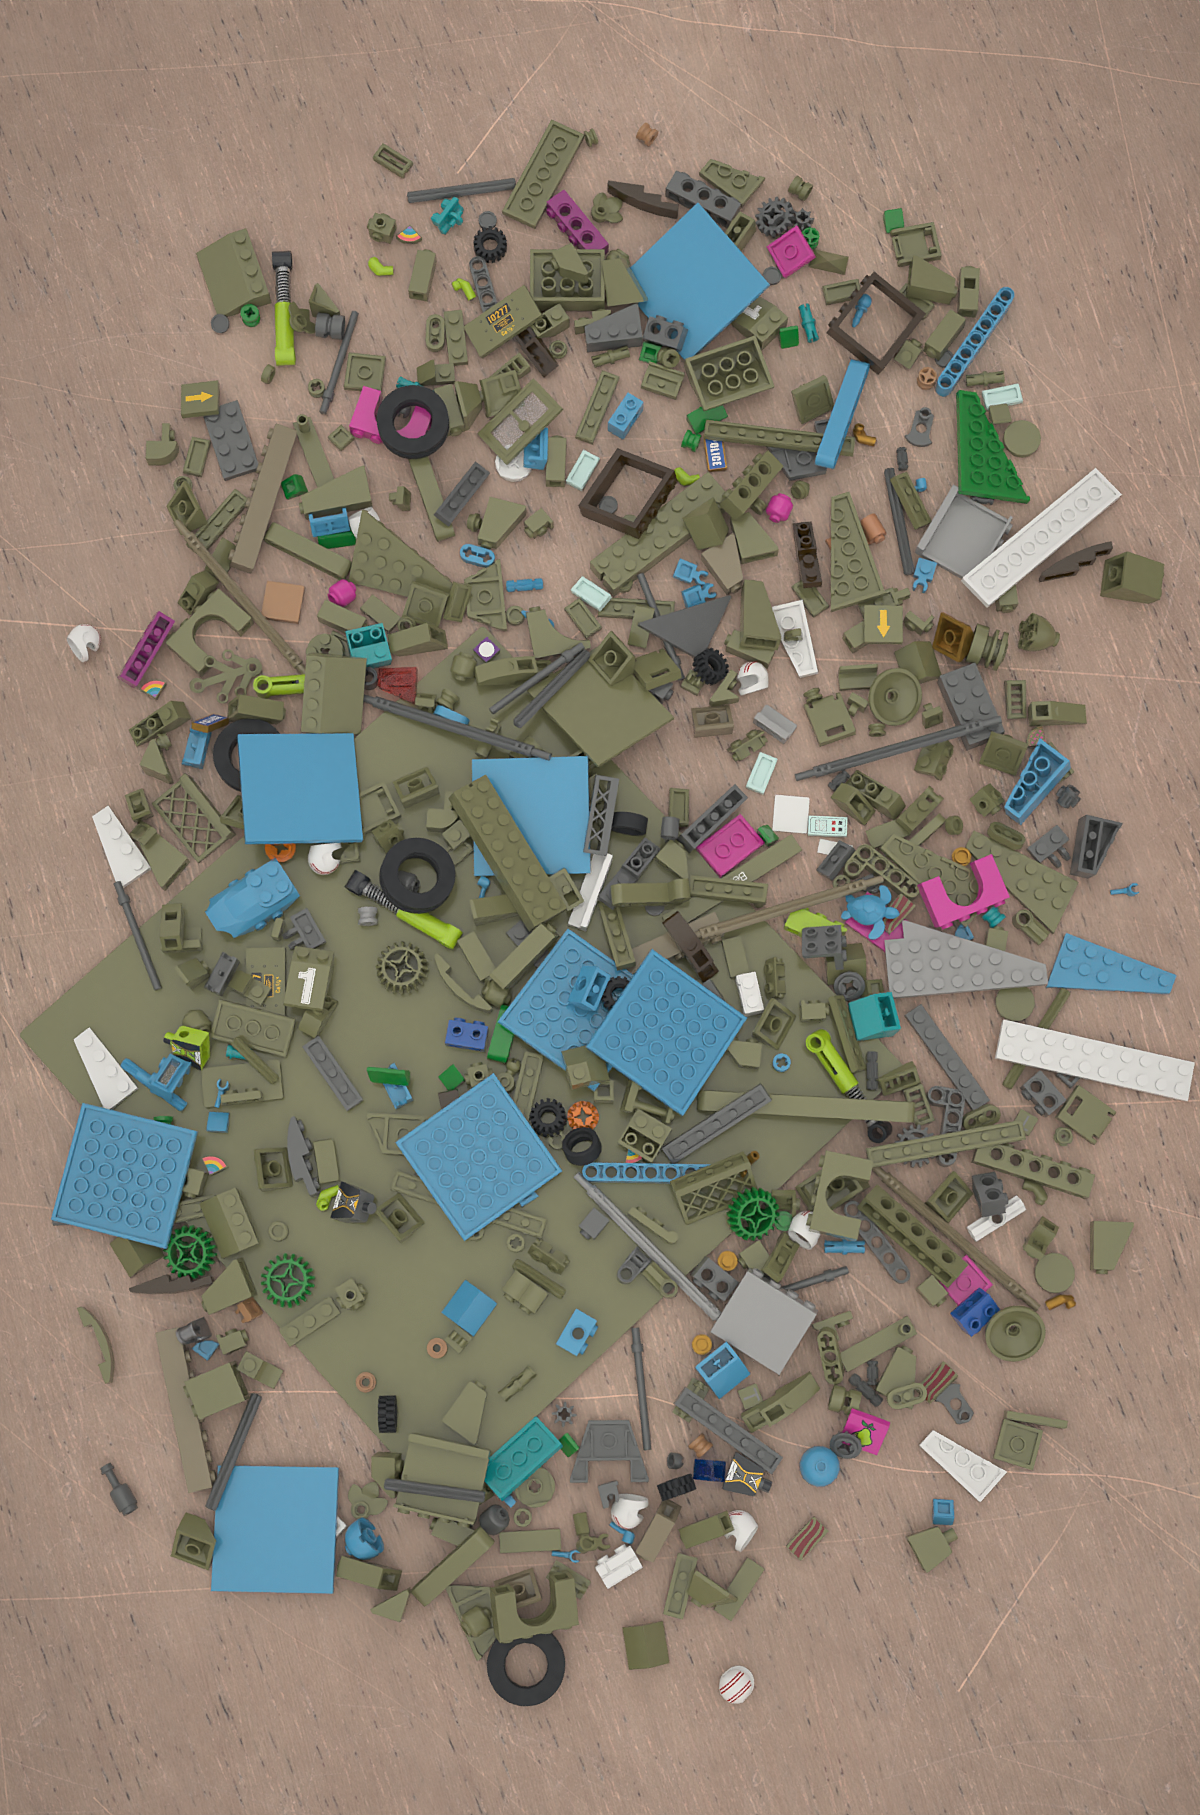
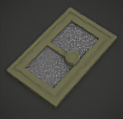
[477,378,564,465]

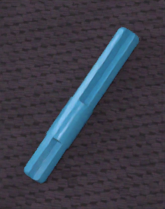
[120,1058,187,1111]

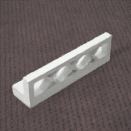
[568,853,613,932]

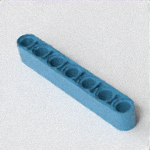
[935,287,1014,397]
[815,359,870,469]
[582,1163,711,1184]

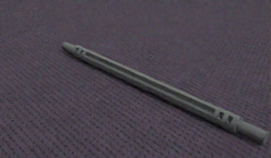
[363,694,552,761]
[795,716,1002,781]

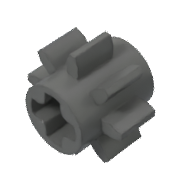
[791,208,814,232]
[1056,785,1081,809]
[552,1402,577,1427]

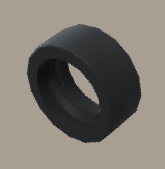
[611,811,648,836]
[562,1127,602,1166]

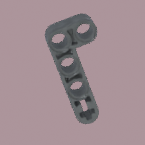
[926,1086,965,1167]

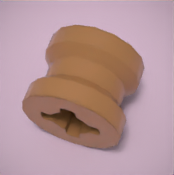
[636,123,659,147]
[917,367,937,390]
[688,1433,713,1459]

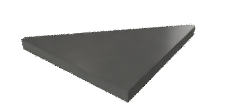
[637,595,732,658]

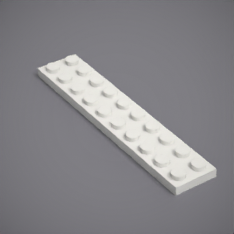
[961,468,1122,608]
[995,1020,1195,1102]

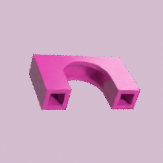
[349,386,432,444]
[917,854,1010,930]

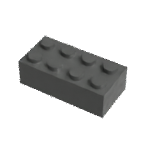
[937,663,1005,751]

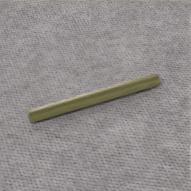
[1002,988,1070,1089]

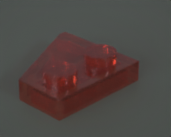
[378,667,418,704]

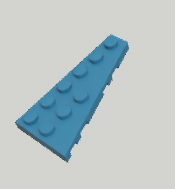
[1045,933,1177,994]

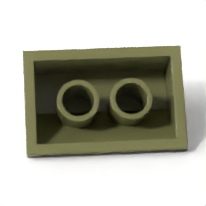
[199,1187,259,1259]

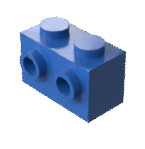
[445,1018,489,1052]
[950,1287,1000,1337]

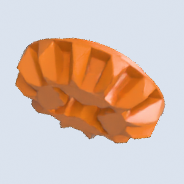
[265,843,296,863]
[567,1101,599,1130]

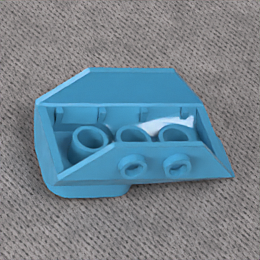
[205,858,300,938]

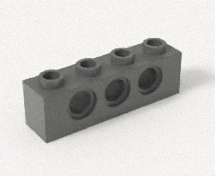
[665,170,741,229]
[676,784,748,853]

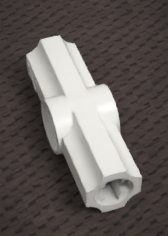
[966,1195,1026,1242]

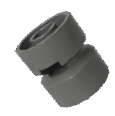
[315,312,345,340]

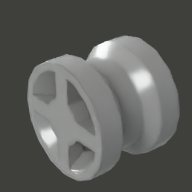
[358,907,378,926]

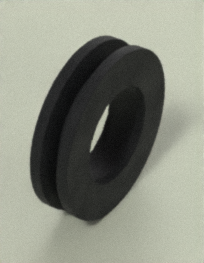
[377,385,449,459]
[213,718,280,792]
[379,838,456,914]
[487,1633,565,1706]

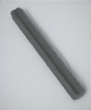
[384,1478,485,1503]

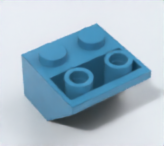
[694,1341,750,1399]

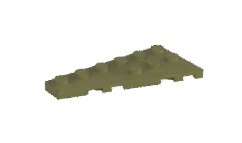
[965,831,1079,934]
[879,834,978,928]

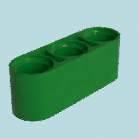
[487,1005,514,1064]

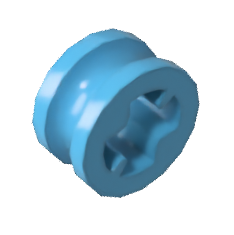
[772,1053,791,1072]

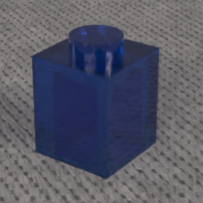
[693,1459,726,1482]

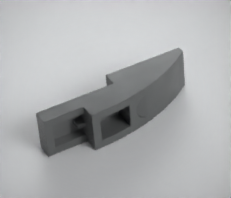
[597,838,660,910]
[287,1116,320,1197]

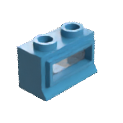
[149,1054,191,1102]

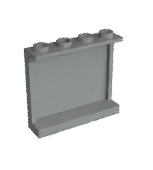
[915,485,1013,579]
[710,1267,818,1375]

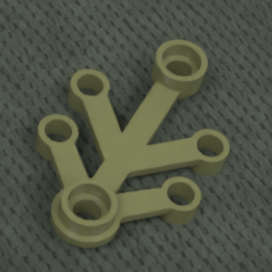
[189,649,262,704]

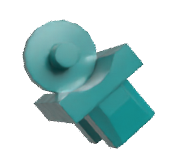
[431,197,464,235]

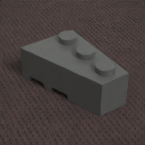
[585,303,642,353]
[1070,815,1123,879]

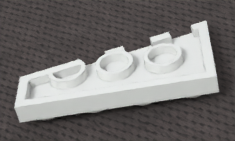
[772,600,819,678]
[92,806,151,888]
[74,1028,138,1110]
[919,1430,1007,1502]

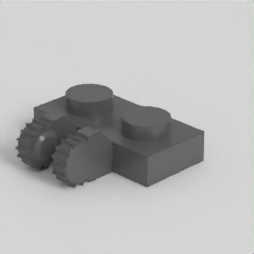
[1026,825,1071,868]
[282,908,326,950]

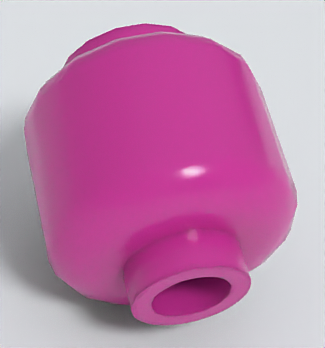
[766,493,793,523]
[328,579,356,607]

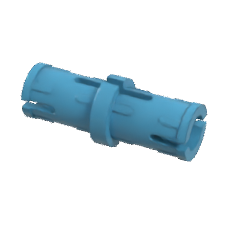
[824,1239,865,1255]

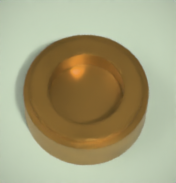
[692,1334,712,1355]

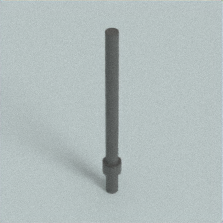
[319,311,359,415]
[637,573,685,681]
[489,642,585,715]
[114,881,162,991]
[782,1266,849,1291]
[631,1328,652,1450]

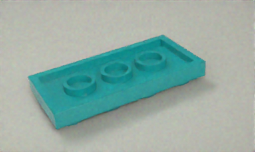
[484,1416,563,1501]

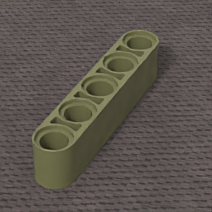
[408,456,455,542]
[263,522,352,580]
[411,1526,495,1607]

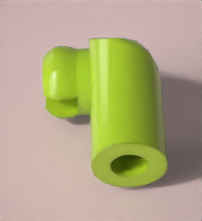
[368,257,393,276]
[452,278,476,301]
[674,467,700,486]
[316,1185,339,1211]

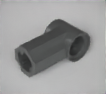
[660,817,680,843]

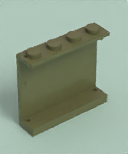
[393,1433,491,1528]

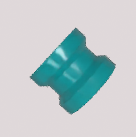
[981,907,1006,928]

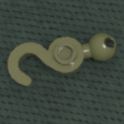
[497,1058,521,1093]

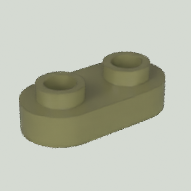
[425,314,445,352]
[987,822,1026,850]
[962,1104,1001,1130]
[887,1383,927,1409]

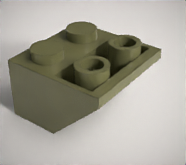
[617,1109,672,1163]

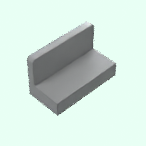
[753,705,797,744]

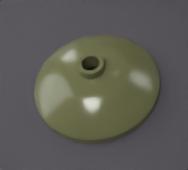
[868,668,922,726]
[985,1305,1046,1362]

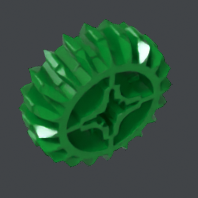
[726,1187,780,1241]
[162,1225,217,1279]
[261,1253,315,1308]

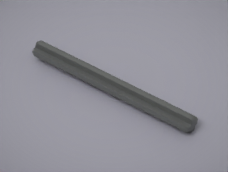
[407,178,516,203]
[884,468,915,575]
[513,649,590,728]
[205,1393,262,1511]

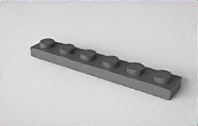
[905,1004,990,1110]
[662,1083,772,1164]
[673,1387,783,1474]

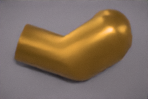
[853,423,876,447]
[738,1151,760,1178]
[1045,1295,1076,1310]

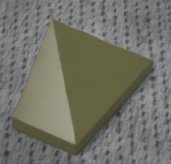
[809,249,849,275]

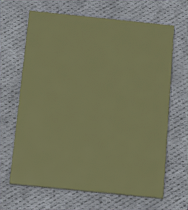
[527,647,674,767]

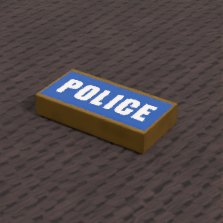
[703,435,727,472]
[191,714,229,733]

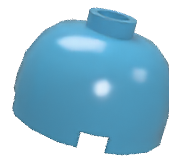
[799,1446,840,1487]
[345,1517,384,1560]

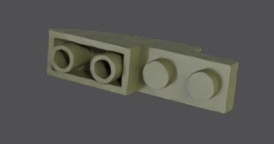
[474,656,553,685]
[741,1372,820,1433]

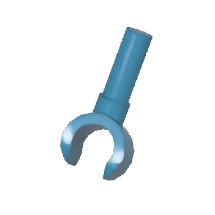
[914,478,927,492]
[477,876,491,898]
[1110,883,1139,897]
[214,1079,229,1108]
[609,1521,635,1544]
[552,1550,580,1563]

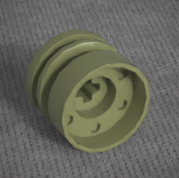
[965,623,1009,671]

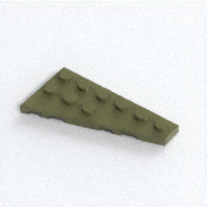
[831,492,885,612]

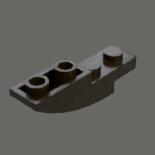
[793,521,822,588]
[662,911,719,983]

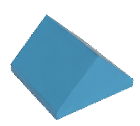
[441,1280,497,1336]

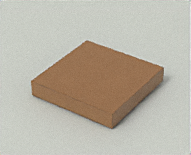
[261,581,305,624]

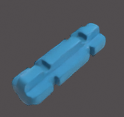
[506,578,543,592]

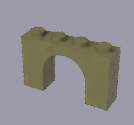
[166,588,254,678]
[806,1150,873,1242]
[489,1571,579,1643]

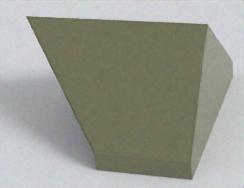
[309,283,340,317]

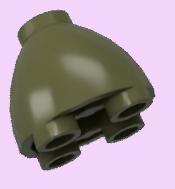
[1018,613,1060,652]

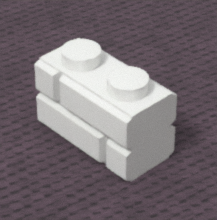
[735,972,764,1017]
[595,1544,643,1589]

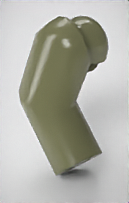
[1022,1179,1048,1205]

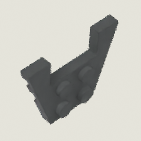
[767,419,829,481]
[570,1420,649,1483]

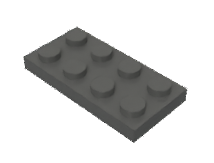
[203,400,258,481]

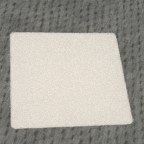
[772,795,809,834]

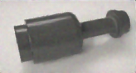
[100,1463,138,1516]

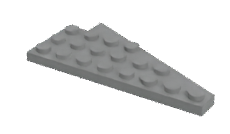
[884,920,1048,999]

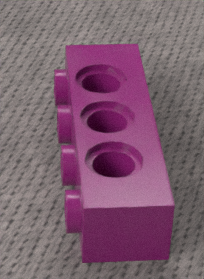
[546,190,609,254]
[117,611,175,688]

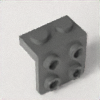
[802,925,847,970]

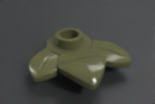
[591,192,623,223]
[288,301,316,334]
[348,1481,388,1519]

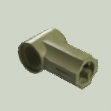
[1012,909,1050,945]
[642,1262,678,1299]

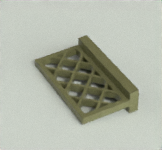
[152,773,237,863]
[670,1151,758,1225]

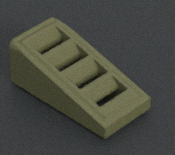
[490,353,531,380]
[1004,680,1026,719]
[878,1061,921,1096]
[902,1083,935,1127]

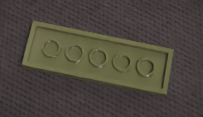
[502,119,584,229]

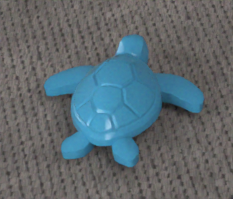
[841,885,900,940]

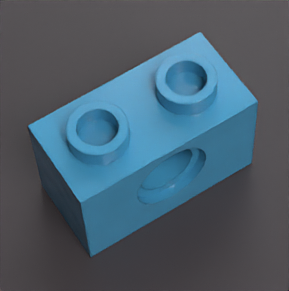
[608,393,644,440]
[568,965,611,1011]
[556,1309,598,1356]

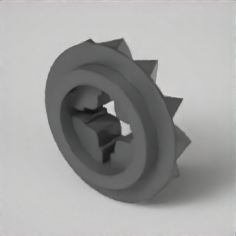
[834,970,865,1001]
[830,1431,862,1459]

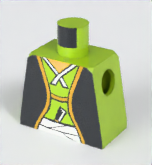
[163,1026,210,1070]

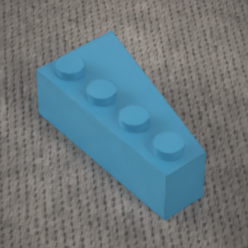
[1004,738,1071,825]

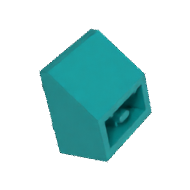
[345,623,392,669]
[848,992,901,1041]

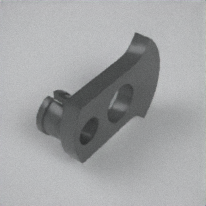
[905,407,934,447]
[935,1384,974,1424]

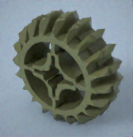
[375,941,429,994]

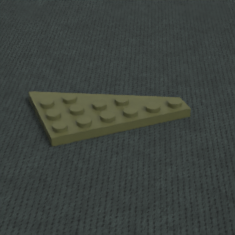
[348,509,453,605]

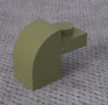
[146,423,179,466]
[426,791,460,832]
[1022,1216,1059,1260]

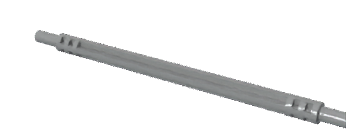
[573,1172,722,1321]

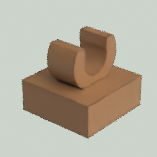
[235,1297,263,1323]

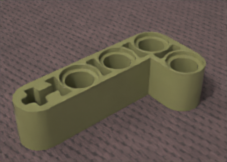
[843,844,920,901]
[610,879,691,907]

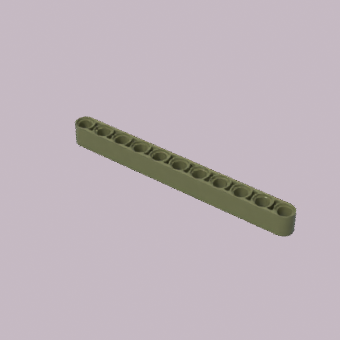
[697,1090,915,1122]

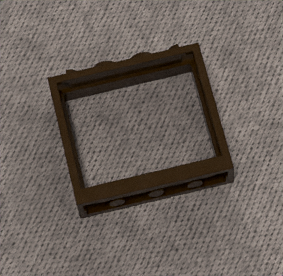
[826,272,926,375]
[578,448,678,539]

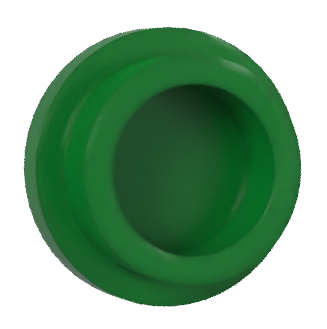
[774,1211,793,1231]

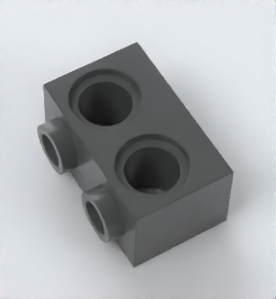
[643,315,688,351]
[1020,1070,1066,1117]
[972,1172,1008,1217]
[690,1256,739,1301]

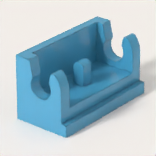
[523,428,548,470]
[308,507,350,537]
[182,725,212,769]
[383,1063,413,1109]

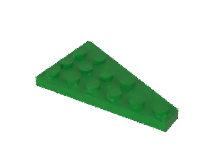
[956,390,1030,504]

